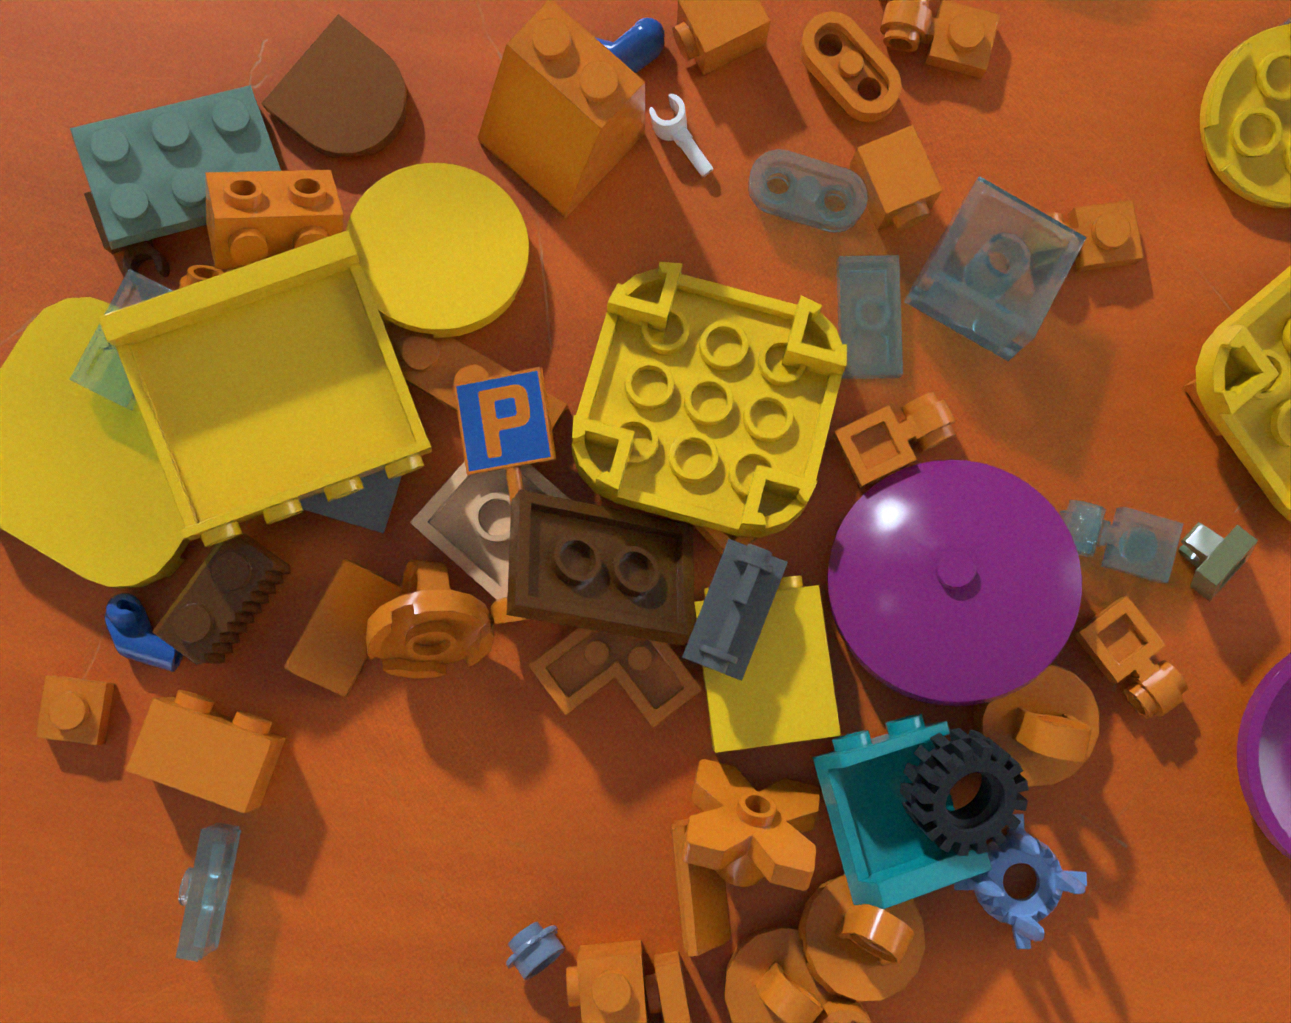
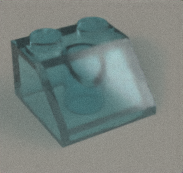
[904,176,1087,361]

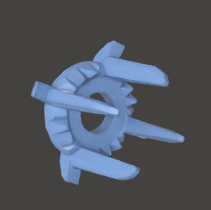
[954,814,1087,949]

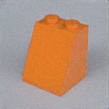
[477,0,645,219]

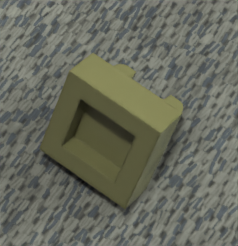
[1178,522,1258,602]

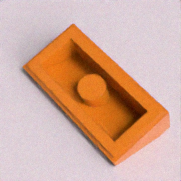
[284,559,401,697]
[671,819,731,957]

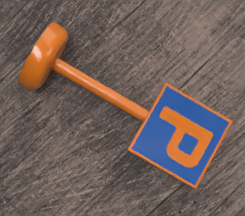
[453,367,557,625]

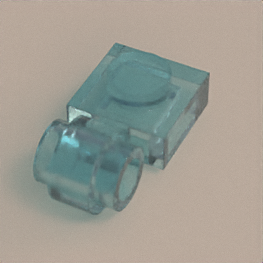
[1059,500,1184,583]

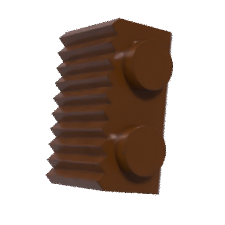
[153,533,291,664]

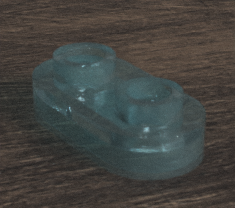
[748,149,868,233]

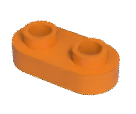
[800,11,901,122]

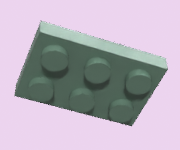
[70,85,281,250]

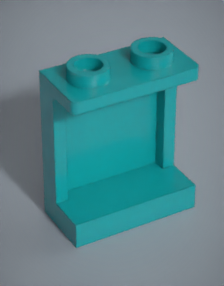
[812,714,992,909]

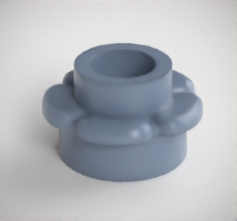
[506,921,565,980]

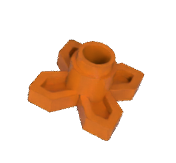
[681,759,820,891]

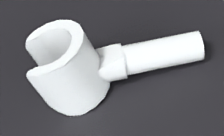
[650,94,714,178]

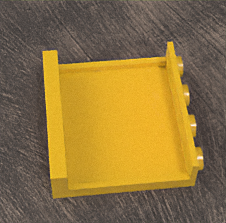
[98,230,432,547]

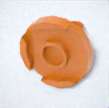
[366,559,494,678]
[974,663,1100,787]
[798,874,926,1002]
[724,925,841,1023]

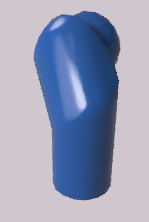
[595,17,665,73]
[104,593,183,672]

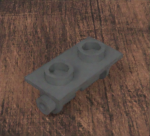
[682,539,788,681]

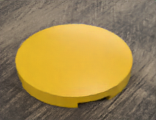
[1200,23,1291,209]
[346,163,529,338]

